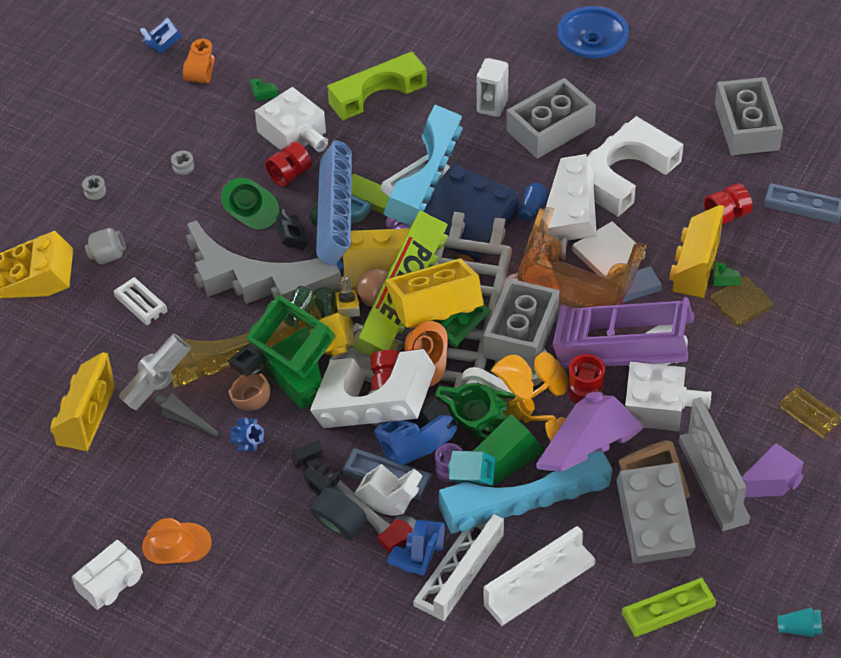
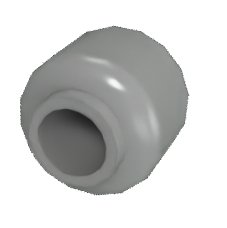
[85,227,126,265]

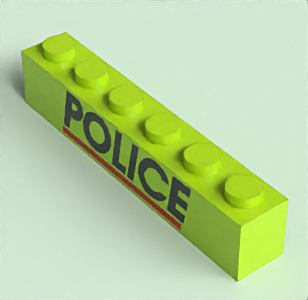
[353,210,448,357]

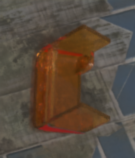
[517,207,647,308]

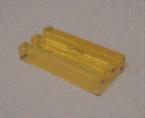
[780,386,841,438]

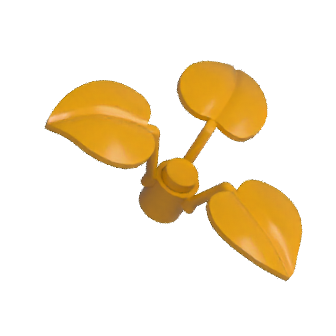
[491,352,568,441]

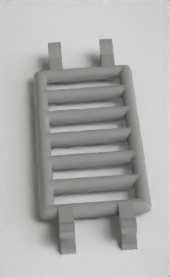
[411,212,512,388]

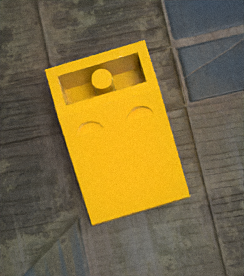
[0,231,73,298]

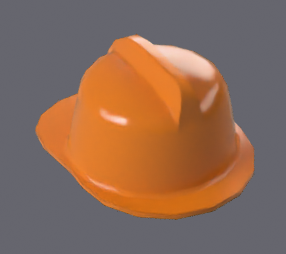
[405,321,448,387]
[142,518,212,564]

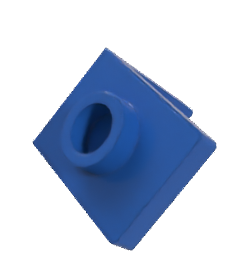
[387,532,439,576]

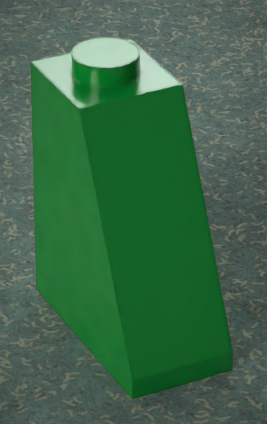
[263,326,322,410]
[474,414,546,487]

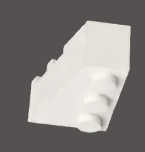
[539,154,597,244]

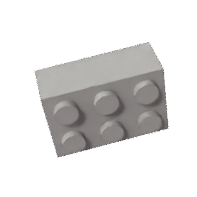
[715,77,783,155]
[507,78,596,159]
[483,278,560,370]
[616,463,696,564]

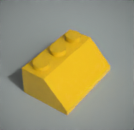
[669,205,724,298]
[343,228,410,291]
[385,258,484,328]
[50,352,116,451]

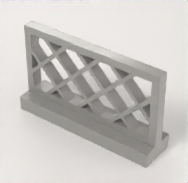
[679,397,750,531]

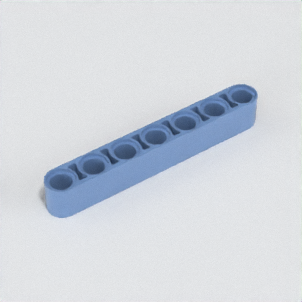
[316,140,352,266]

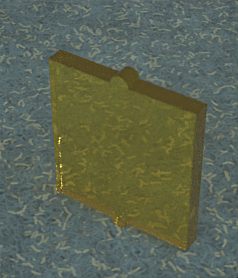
[710,276,774,327]

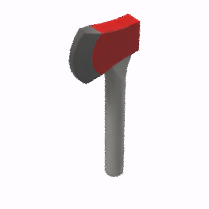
[328,474,416,553]

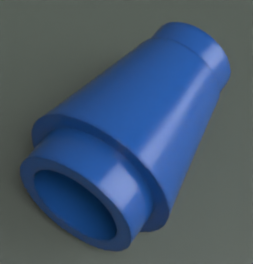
[518,183,549,222]

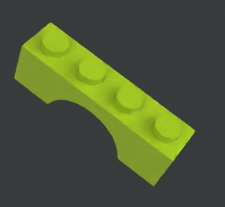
[327,52,427,121]

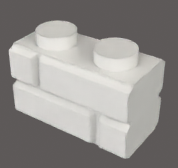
[477,58,508,117]
[72,540,143,610]

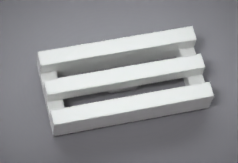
[114,277,168,325]

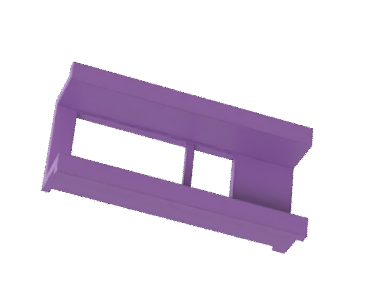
[553,298,694,369]

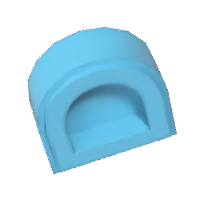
[351,195,372,223]

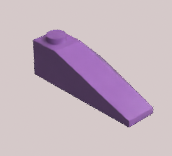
[537,392,643,471]

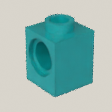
[448,451,496,486]

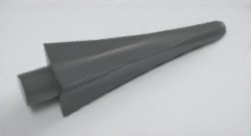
[154,393,220,437]

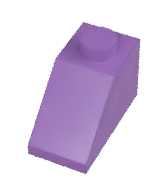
[742,443,804,497]

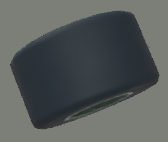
[310,487,367,540]

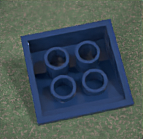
[424,163,519,262]

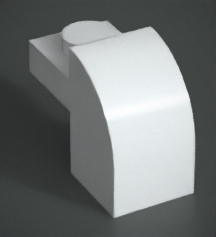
[354,464,422,516]

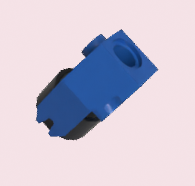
[374,396,457,465]

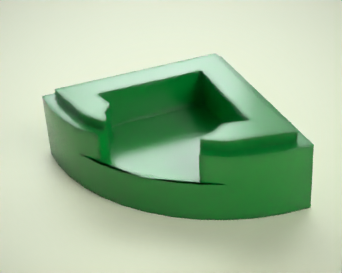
[250,79,279,102]
[713,262,741,286]

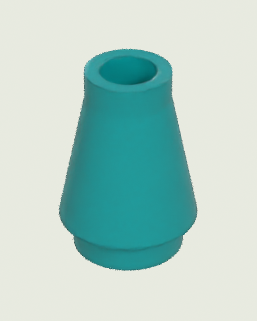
[778,607,822,637]

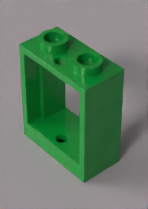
[246,294,336,380]

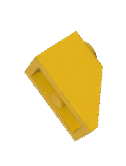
[319,313,355,357]

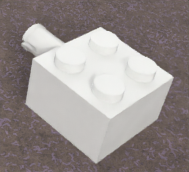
[255,87,328,152]
[625,362,711,431]

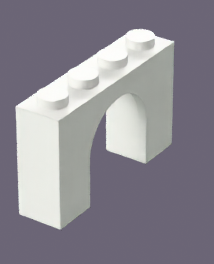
[587,116,683,217]
[310,349,436,428]

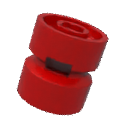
[265,141,312,187]
[704,183,753,226]
[370,350,401,391]
[568,354,605,403]

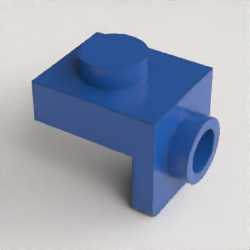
[140,18,182,54]
[406,520,445,563]

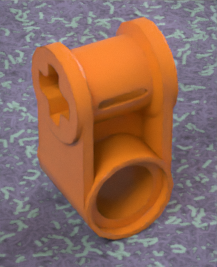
[183,39,215,84]

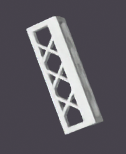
[413,514,504,621]
[484,526,595,626]

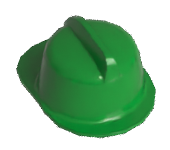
[221,178,279,229]

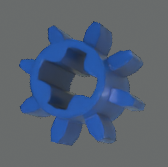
[230,418,264,452]

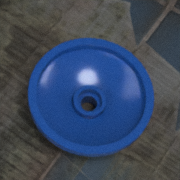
[557,6,629,59]

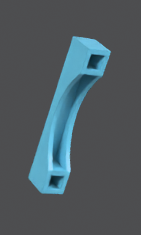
[383,105,463,226]
[438,451,612,534]

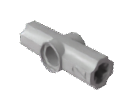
[119,333,191,410]

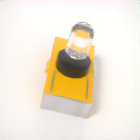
[335,276,360,317]

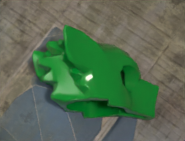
[435,383,516,442]

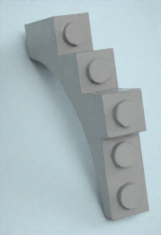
[186,220,343,306]

